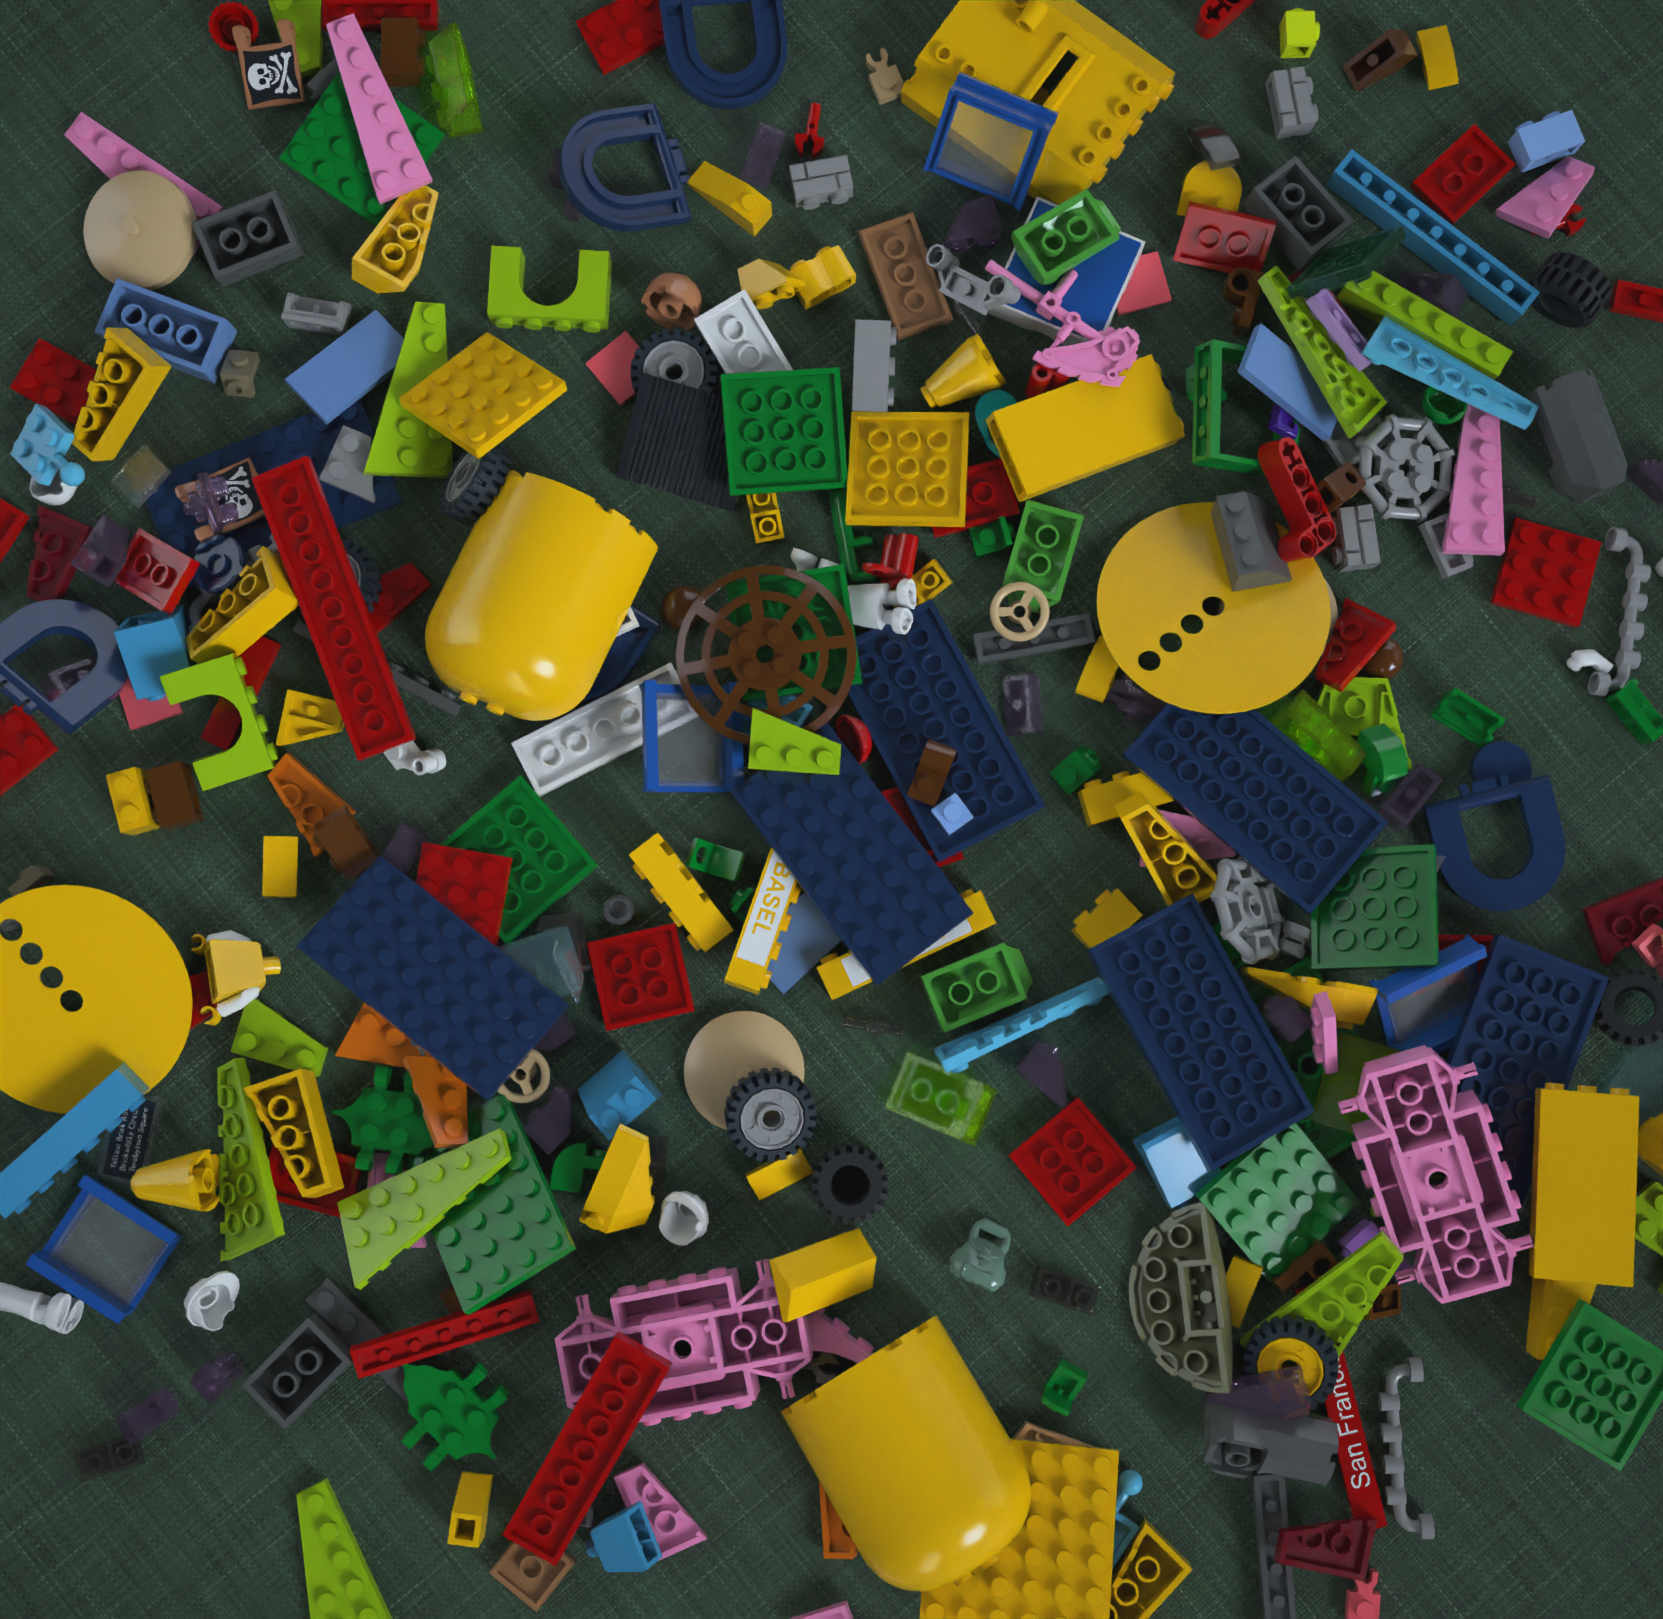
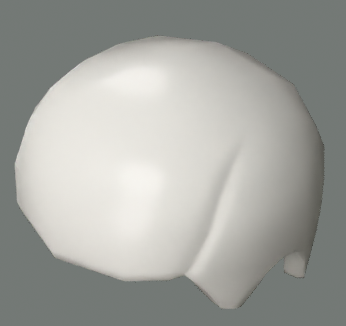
[29,469,77,506]

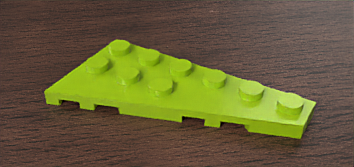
[1257,265,1387,439]
[217,1058,285,1262]
[337,1128,512,1290]

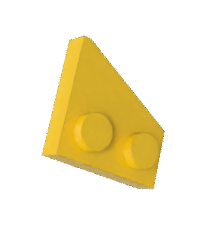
[276,689,344,746]

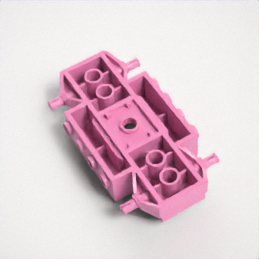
[1338,1045,1534,1304]
[555,1259,813,1426]

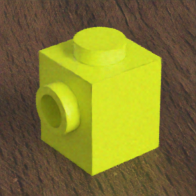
[1279,8,1320,58]

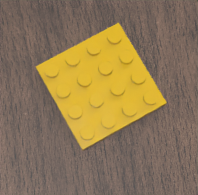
[399,332,567,459]
[845,411,970,527]

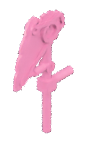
[985,259,1140,387]

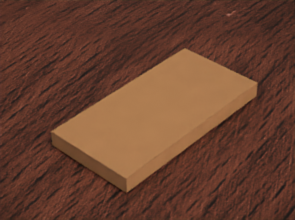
[858,212,953,341]

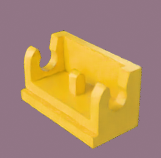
[262,836,298,898]

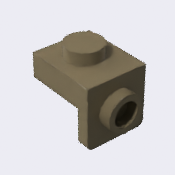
[220,350,260,398]
[8,866,55,896]

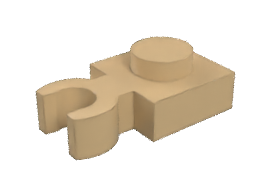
[866,48,904,105]

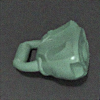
[949,1218,1011,1292]

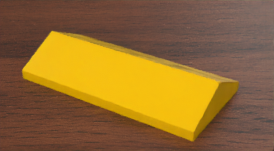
[769,1228,876,1323]

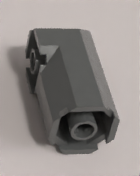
[1528,370,1628,504]
[1203,1393,1339,1485]

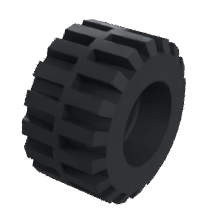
[1528,251,1613,329]
[1594,968,1663,1047]
[812,1143,889,1224]

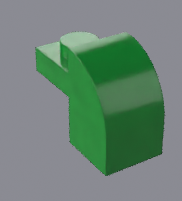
[1353,723,1408,798]
[550,1141,608,1193]

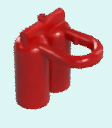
[1025,363,1070,399]
[862,533,919,590]

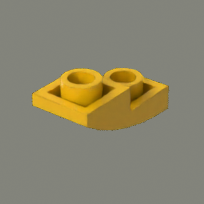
[1416,25,1459,90]
[746,493,785,544]
[892,559,953,610]
[1075,635,1119,703]
[1226,1254,1264,1328]

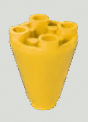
[920,333,1006,409]

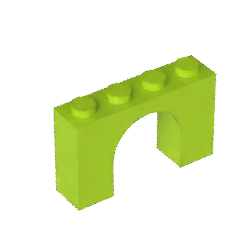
[487,246,612,333]
[160,652,279,791]

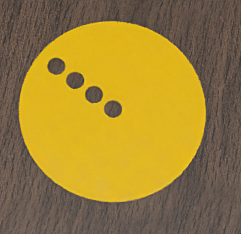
[1096,502,1331,714]
[0,885,193,1114]

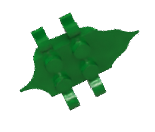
[332,1065,434,1175]
[401,1362,510,1472]

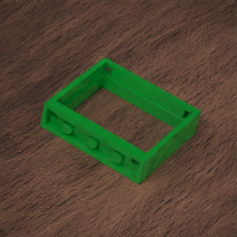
[1192,339,1300,477]

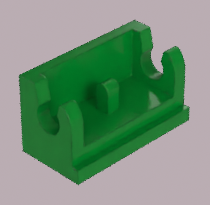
[1604,678,1663,745]
[1430,687,1506,748]

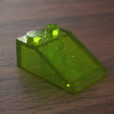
[1311,1033,1402,1134]
[884,1052,997,1146]

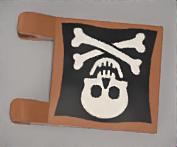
[232,19,306,110]
[175,457,265,543]

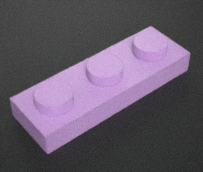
[1306,287,1372,372]

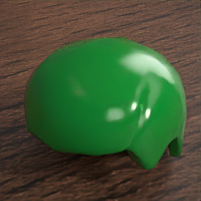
[1422,386,1468,425]

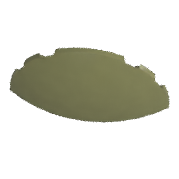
[1129,1203,1233,1393]

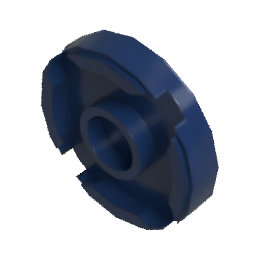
[192,535,248,594]
[1470,741,1532,786]

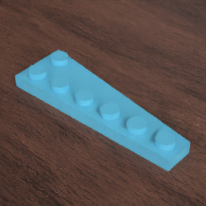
[1361,316,1539,430]
[934,977,1109,1073]

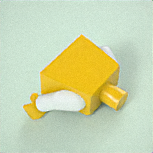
[191,930,281,1026]

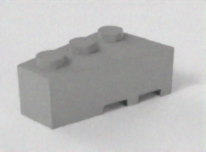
[852,319,897,412]

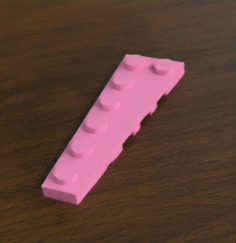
[326,13,432,205]
[64,112,225,257]
[1442,403,1505,556]

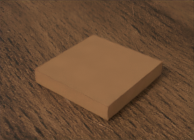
[489,1542,577,1612]

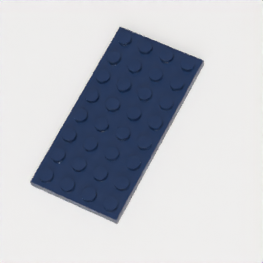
[139,398,403,591]
[848,599,1045,863]
[1122,703,1388,914]
[730,723,973,987]
[296,855,569,1102]
[1087,893,1315,1171]
[1434,934,1609,1206]

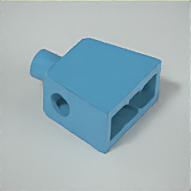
[586,1501,663,1572]

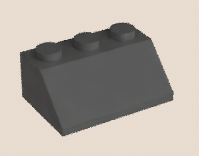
[1211,491,1292,591]

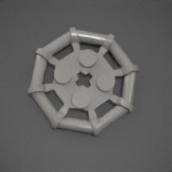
[1358,414,1455,523]
[1210,857,1285,964]

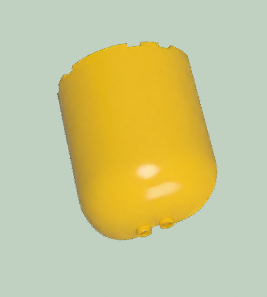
[425,470,658,721]
[781,1315,1031,1591]

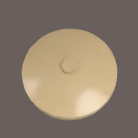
[83,170,197,291]
[684,1011,805,1130]

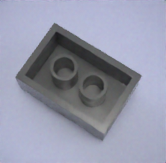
[1242,156,1354,271]
[192,190,306,286]
[241,1312,353,1430]

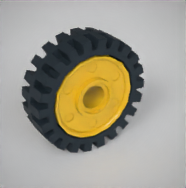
[1244,1315,1339,1412]

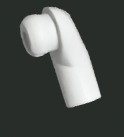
[1566,649,1613,673]

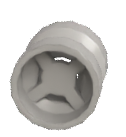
[1278,920,1311,960]

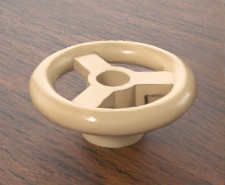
[990,582,1050,642]
[498,1049,550,1103]

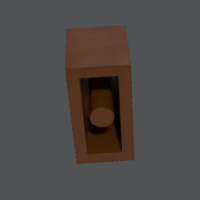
[381,18,427,87]
[144,761,204,830]
[313,805,379,881]

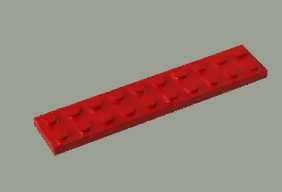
[251,456,417,761]

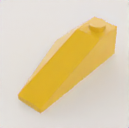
[1241,967,1378,1030]
[579,1124,655,1234]

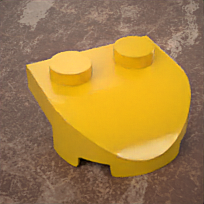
[1176,160,1242,216]

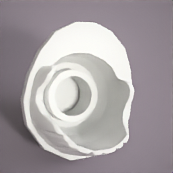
[659,1191,709,1246]
[184,1271,240,1331]

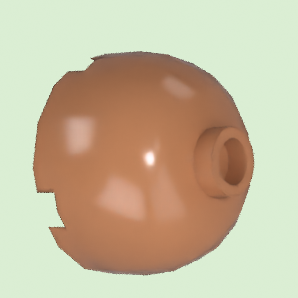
[641,272,702,331]

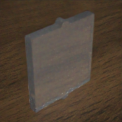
[111,445,172,508]

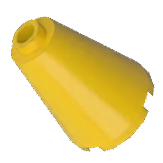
[130,1149,219,1212]

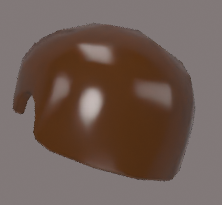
[660,586,707,630]
[1361,637,1404,680]

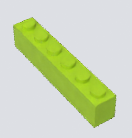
[1337,263,1513,380]

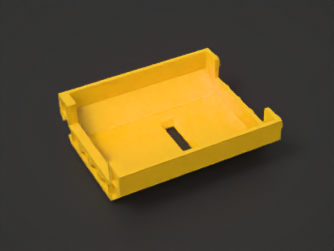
[901,0,1175,205]

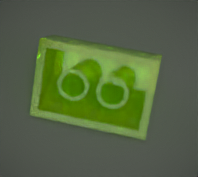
[425,22,484,138]
[1268,690,1367,782]

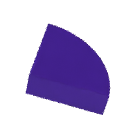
[1268,402,1298,439]

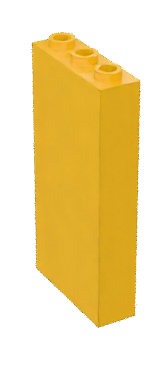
[985,354,1185,502]
[1529,1082,1639,1287]

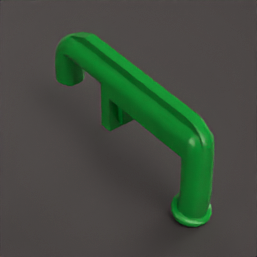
[830,488,879,584]

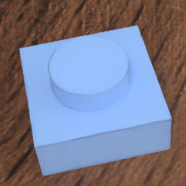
[931,793,973,836]

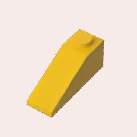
[686,161,772,237]

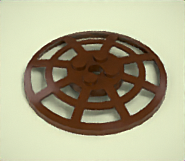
[676,565,857,745]

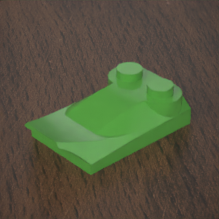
[1011,189,1121,285]
[1002,500,1084,614]
[920,942,1033,1033]

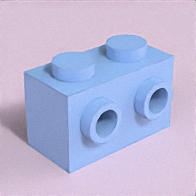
[1508,110,1585,173]

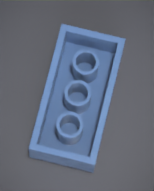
[94,278,237,384]

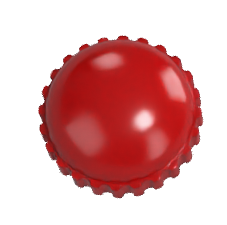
[208,1,259,53]
[835,715,872,764]

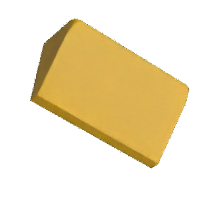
[746,1146,813,1201]

